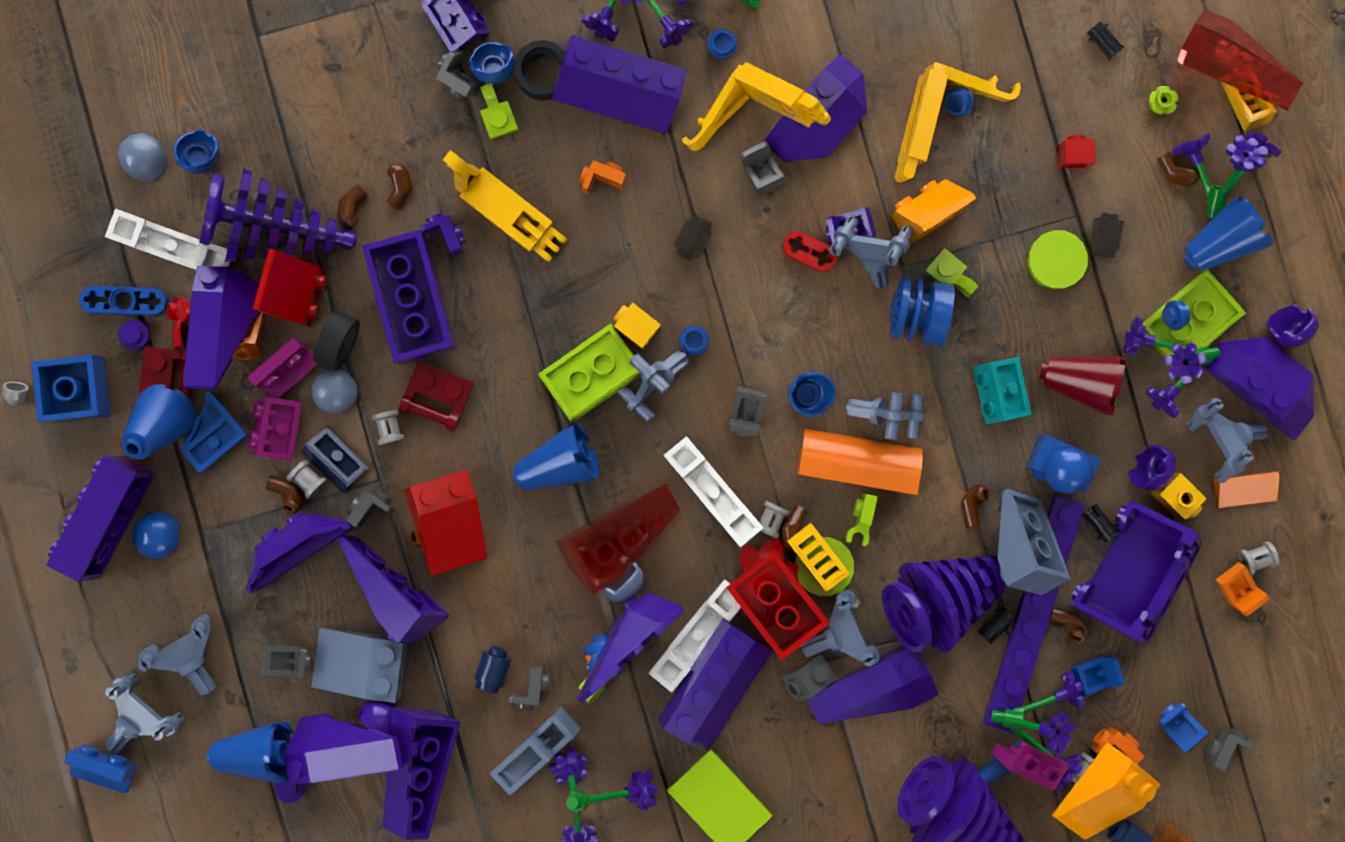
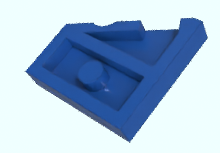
[181,391,249,473]

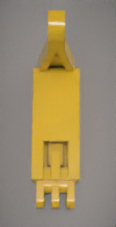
[682,62,831,151]
[895,62,1021,183]
[443,150,568,262]

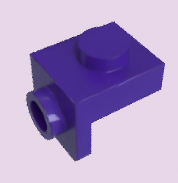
[826,207,877,243]
[421,213,467,256]

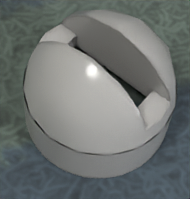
[2,381,29,406]

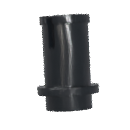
[1087,21,1124,60]
[1082,503,1119,543]
[977,606,1016,644]

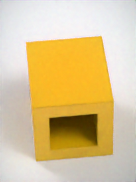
[613,302,661,350]

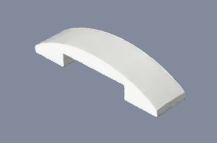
[105,209,230,270]
[664,436,764,548]
[648,579,741,693]

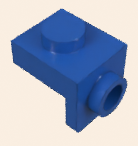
[1070,656,1124,696]
[1159,703,1209,755]

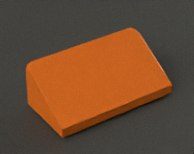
[1213,471,1280,508]

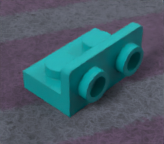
[973,357,1032,425]

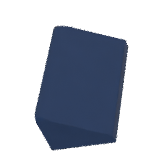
[302,427,369,493]

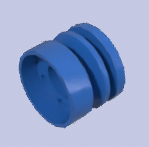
[889,276,955,347]

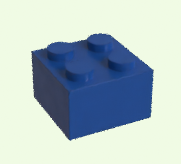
[31,355,111,423]

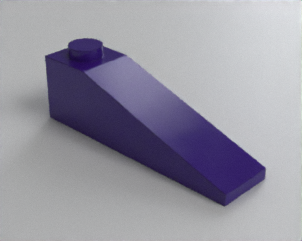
[183,265,260,390]
[338,535,450,644]
[577,593,685,703]
[806,644,939,724]
[284,714,403,785]

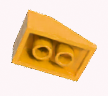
[891,179,977,245]
[1052,742,1161,840]

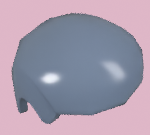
[117,133,168,182]
[311,368,358,414]
[596,557,644,602]

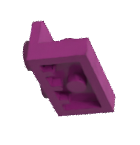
[247,338,319,398]
[247,396,302,461]
[992,742,1069,791]

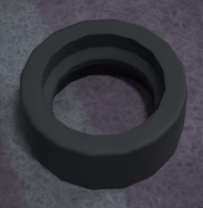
[514,40,564,101]
[313,310,360,371]

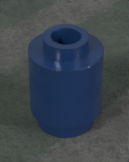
[474,646,512,694]
[1107,820,1154,842]

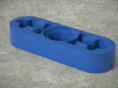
[79,286,170,316]

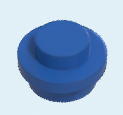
[708,29,737,60]
[945,86,974,117]
[1162,300,1190,331]
[679,326,709,356]

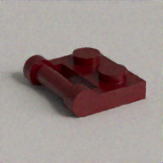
[139,347,193,405]
[398,361,474,432]

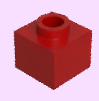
[1058,135,1096,169]

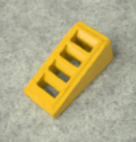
[1219,64,1277,133]
[787,523,850,591]

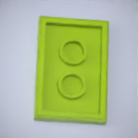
[1142,270,1246,366]
[538,323,642,423]
[667,748,773,842]

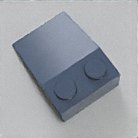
[997,489,1071,595]
[311,627,409,703]

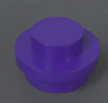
[119,320,150,350]
[274,776,305,803]

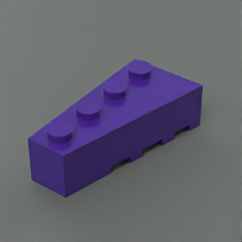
[382,708,460,840]

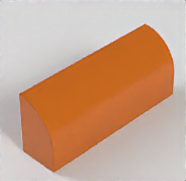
[796,428,923,495]

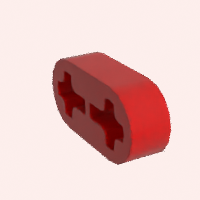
[782,231,837,273]

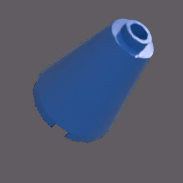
[1182,195,1274,272]
[120,384,195,460]
[513,423,600,491]
[207,722,294,784]

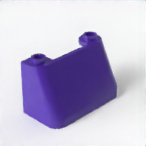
[1071,500,1202,646]

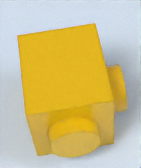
[1151,473,1207,520]

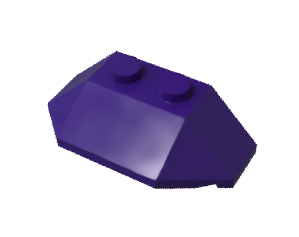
[763,54,867,162]
[1202,337,1314,440]
[246,512,356,594]

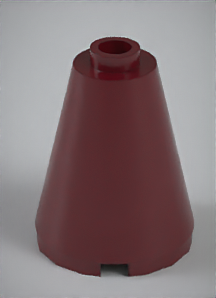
[1039,356,1127,416]

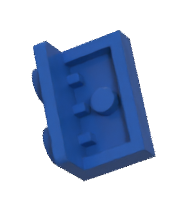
[64,745,138,794]

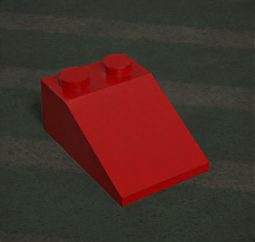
[253,249,327,327]
[403,469,488,576]
[726,550,830,661]

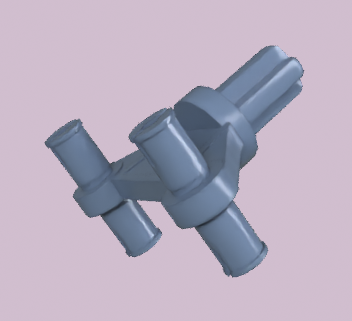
[829,216,914,289]
[616,351,689,423]
[846,392,925,440]
[1186,398,1268,483]
[801,589,881,667]
[138,614,216,696]
[105,673,185,754]

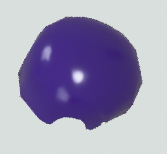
[1266,304,1319,347]
[1129,445,1176,490]
[358,700,397,735]

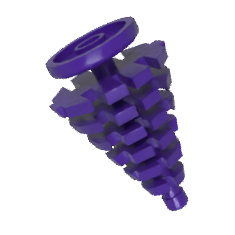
[199,167,357,262]
[882,554,1008,652]
[897,756,1026,842]

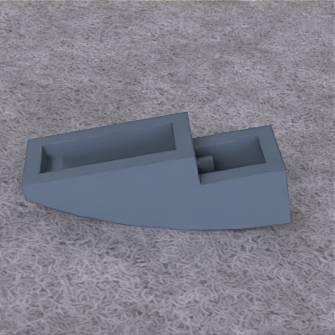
[490,706,581,796]

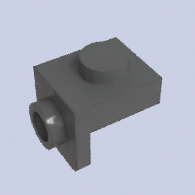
[436,50,481,98]
[740,141,786,196]
[728,386,767,437]
[345,489,396,527]
[261,644,310,679]
[782,653,837,701]
[509,664,549,710]
[1204,727,1256,771]

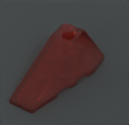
[1177,9,1303,111]
[556,483,680,595]

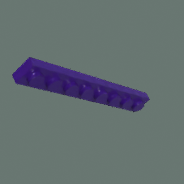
[982,496,1085,734]

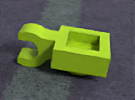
[480,84,519,141]
[924,248,979,298]
[845,493,878,546]

